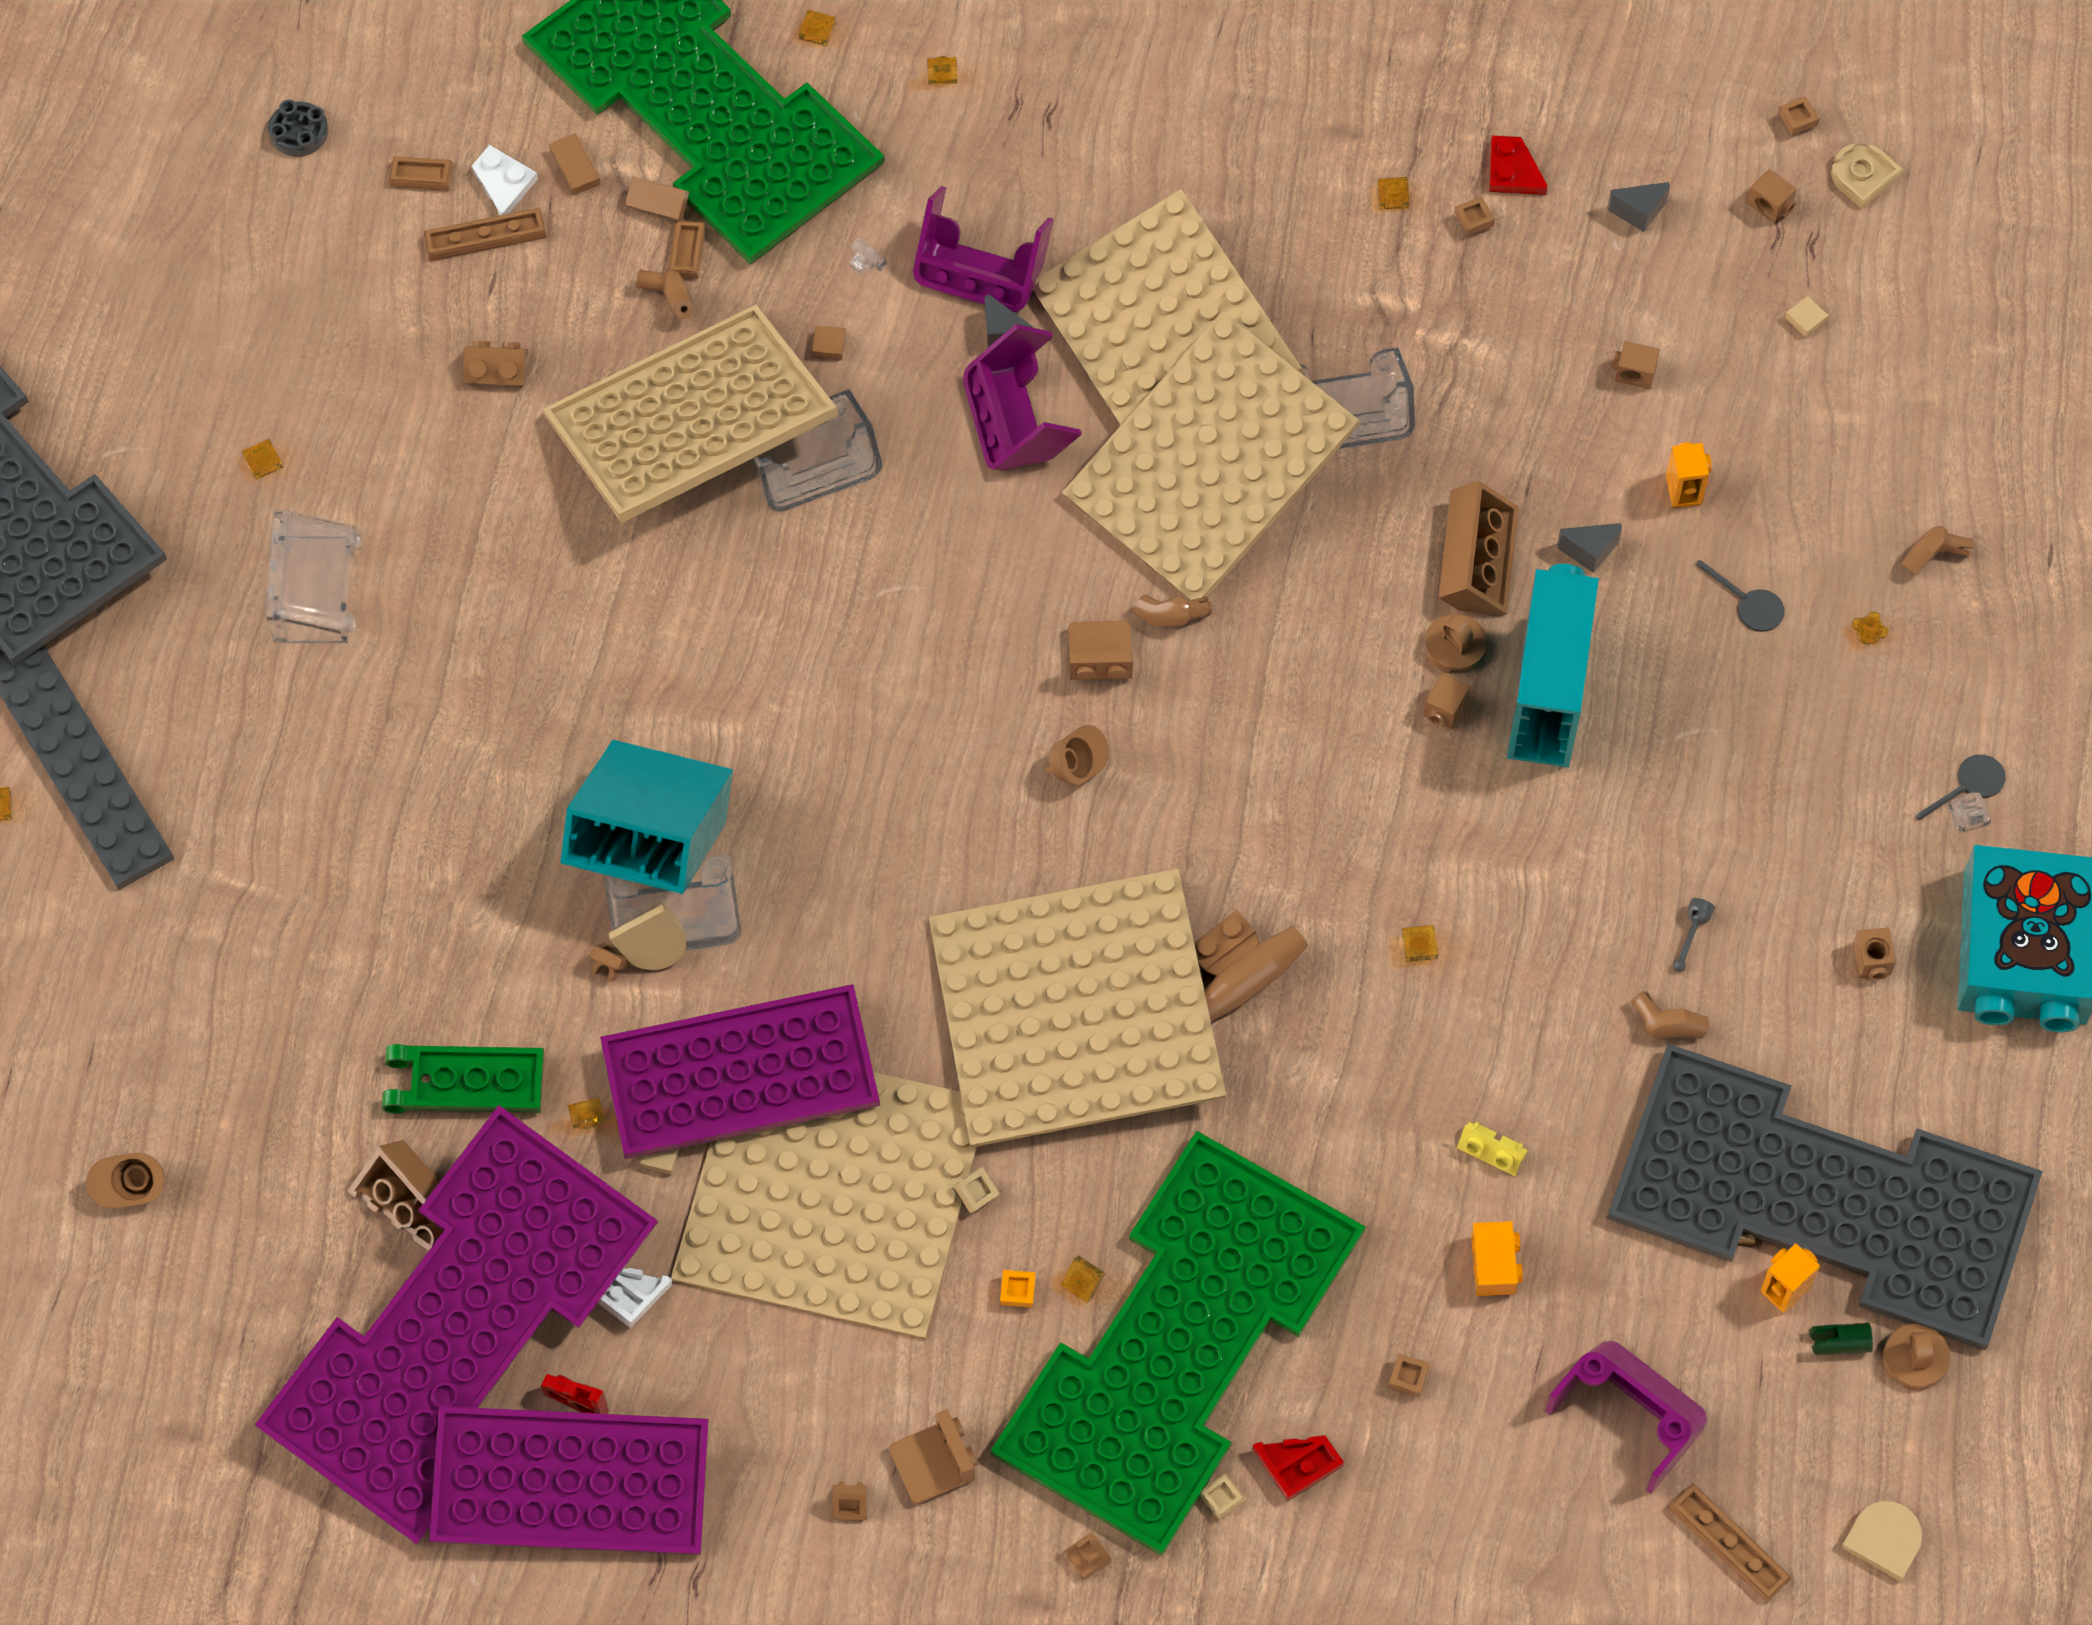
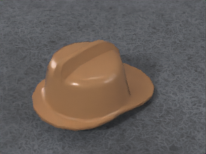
[1045,725,1109,786]
[86,1153,164,1208]

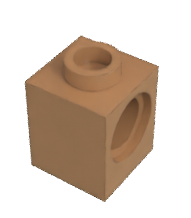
[1747,169,1797,223]
[1612,341,1660,389]
[1424,672,1470,729]
[1853,927,1896,980]

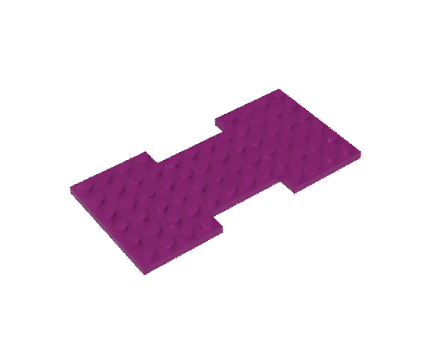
[255,1105,658,1545]

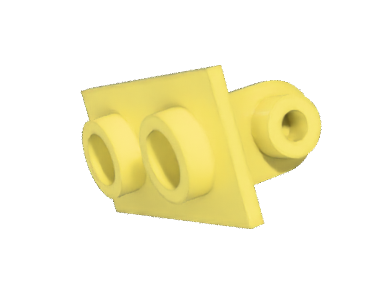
[1457,1122,1528,1176]

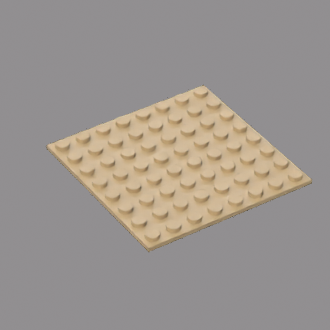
[929,869,1227,1148]
[671,1072,977,1340]

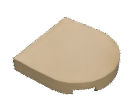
[1831,144,1904,209]
[609,904,686,970]
[1841,1501,1922,1582]

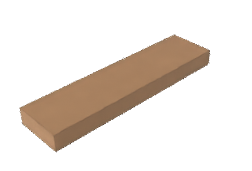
[423,207,547,261]
[1669,1483,1792,1603]

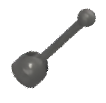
[1673,898,1715,972]

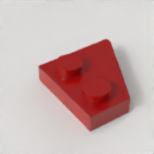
[541,1374,609,1414]

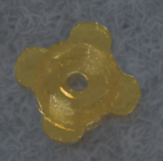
[1852,611,1889,645]

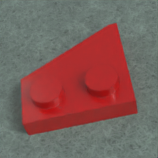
[1489,135,1547,195]
[1252,1435,1344,1501]

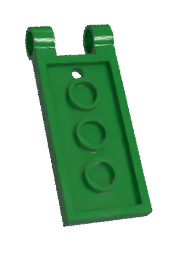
[382,1044,544,1114]

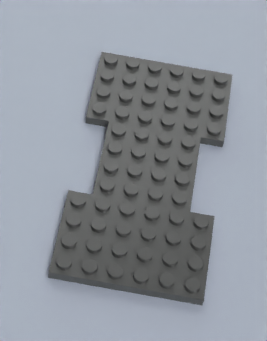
[0,366,167,665]
[1607,1044,2043,1350]

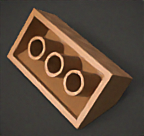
[1438,480,1519,616]

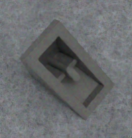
[1608,182,1670,232]
[984,294,1034,347]
[1557,523,1622,573]

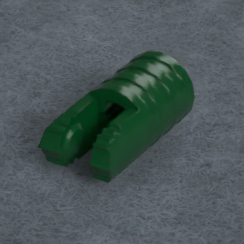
[1809,1322,1873,1355]

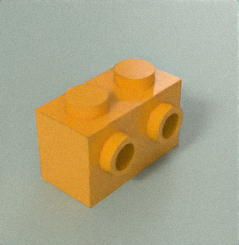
[1666,442,1712,508]
[1471,1221,1523,1296]
[1760,1243,1820,1314]

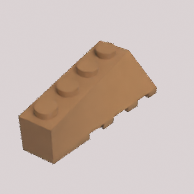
[347,1140,444,1251]

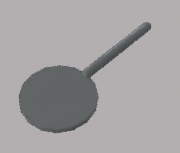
[1697,560,1784,632]
[1916,755,2006,820]

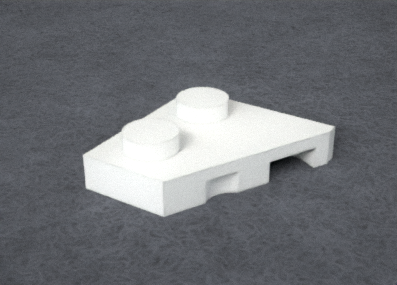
[472,145,538,215]
[598,1268,672,1328]

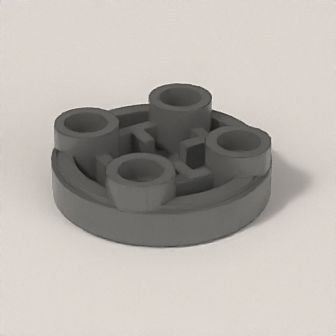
[268,99,328,156]

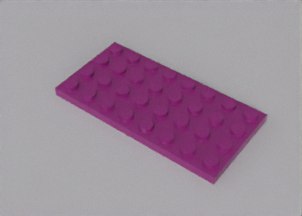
[600,984,880,1159]
[429,1406,709,1555]

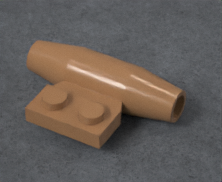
[1194,910,1308,1021]

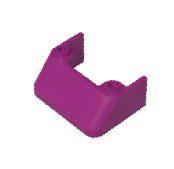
[913,186,1054,312]
[963,324,1082,471]
[1545,1341,1707,1494]

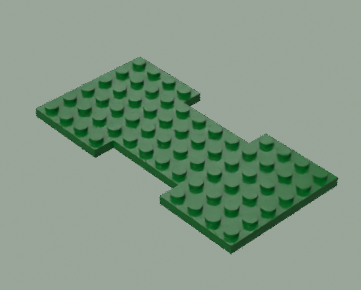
[522,0,885,264]
[990,1131,1366,1557]

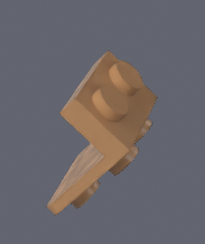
[1068,621,1133,680]
[889,1409,978,1504]

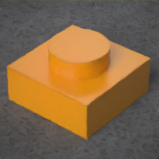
[1000,1270,1036,1308]

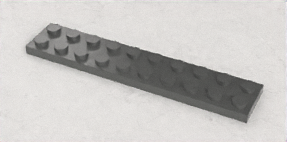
[0,645,174,890]

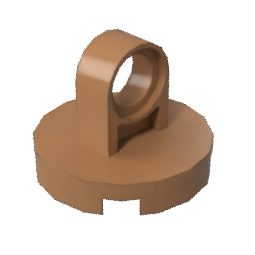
[1425,613,1487,673]
[1883,1323,1950,1390]

